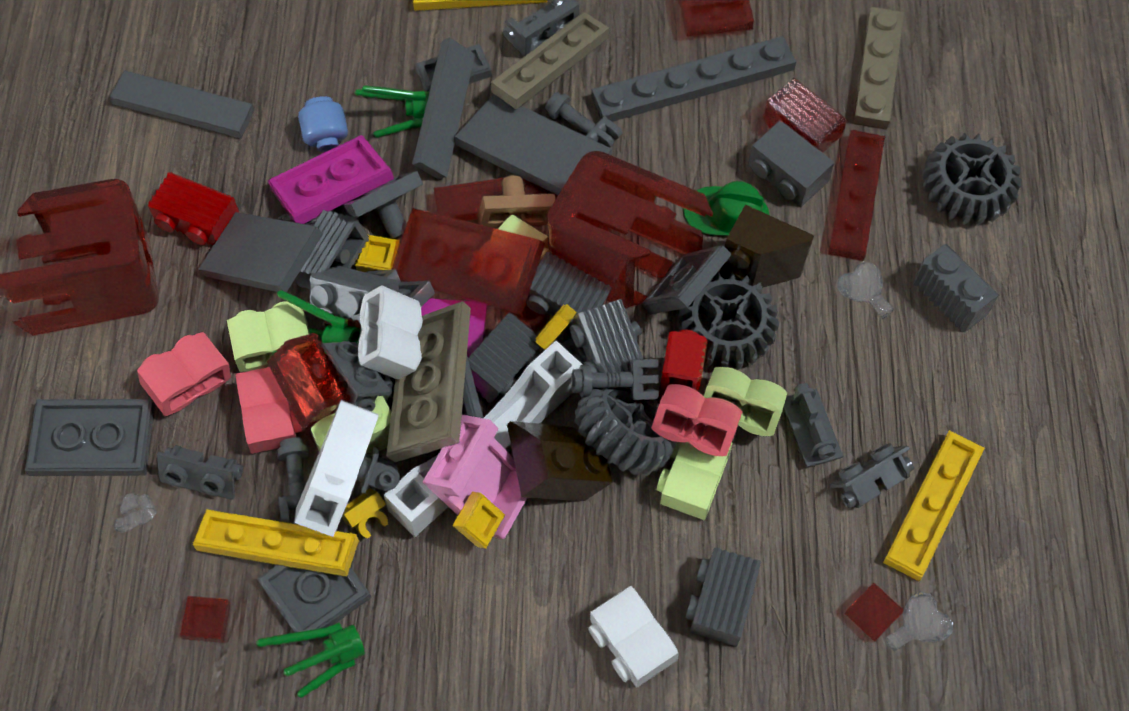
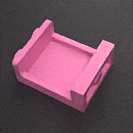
[423,415,527,539]

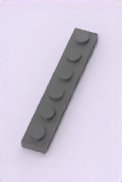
[591,36,796,122]

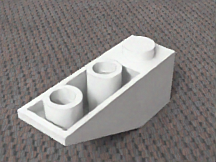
[295,400,379,537]

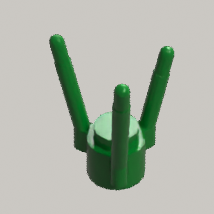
[355,85,430,138]
[272,290,360,358]
[256,622,365,698]

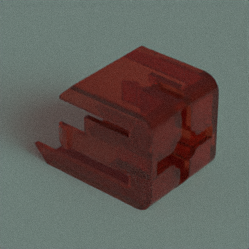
[548,151,713,308]
[0,179,159,335]

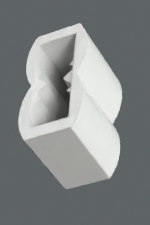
[358,285,423,380]
[588,586,679,687]

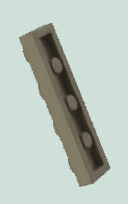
[853,7,904,129]
[491,12,609,109]

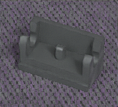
[503,0,580,57]

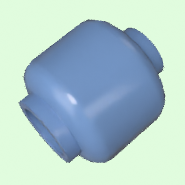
[298,96,348,152]

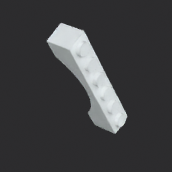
[384,341,583,537]

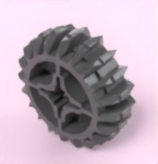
[922,133,1022,226]
[677,272,779,370]
[574,387,677,475]

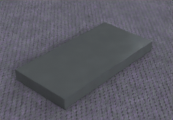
[455,94,612,203]

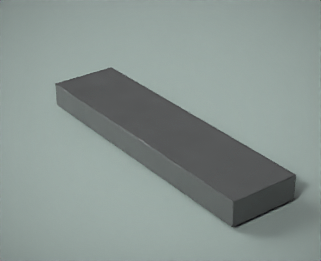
[412,38,475,179]
[110,70,254,138]

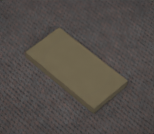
[386,301,471,462]

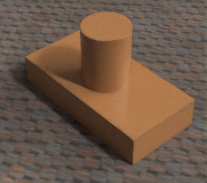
[478,176,557,228]

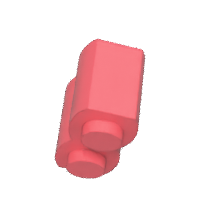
[137,332,231,416]
[236,365,303,454]
[651,384,743,456]

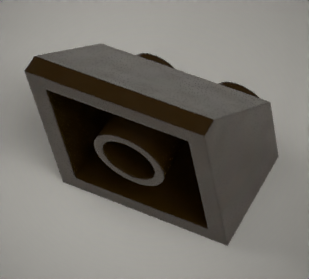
[719,205,814,288]
[507,421,613,501]

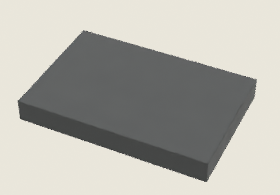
[199,212,323,292]
[25,399,155,476]

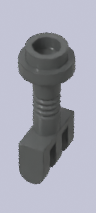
[545,92,622,148]
[571,359,659,400]
[277,438,309,523]

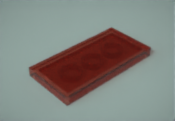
[391,208,545,315]

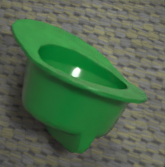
[684,181,769,236]

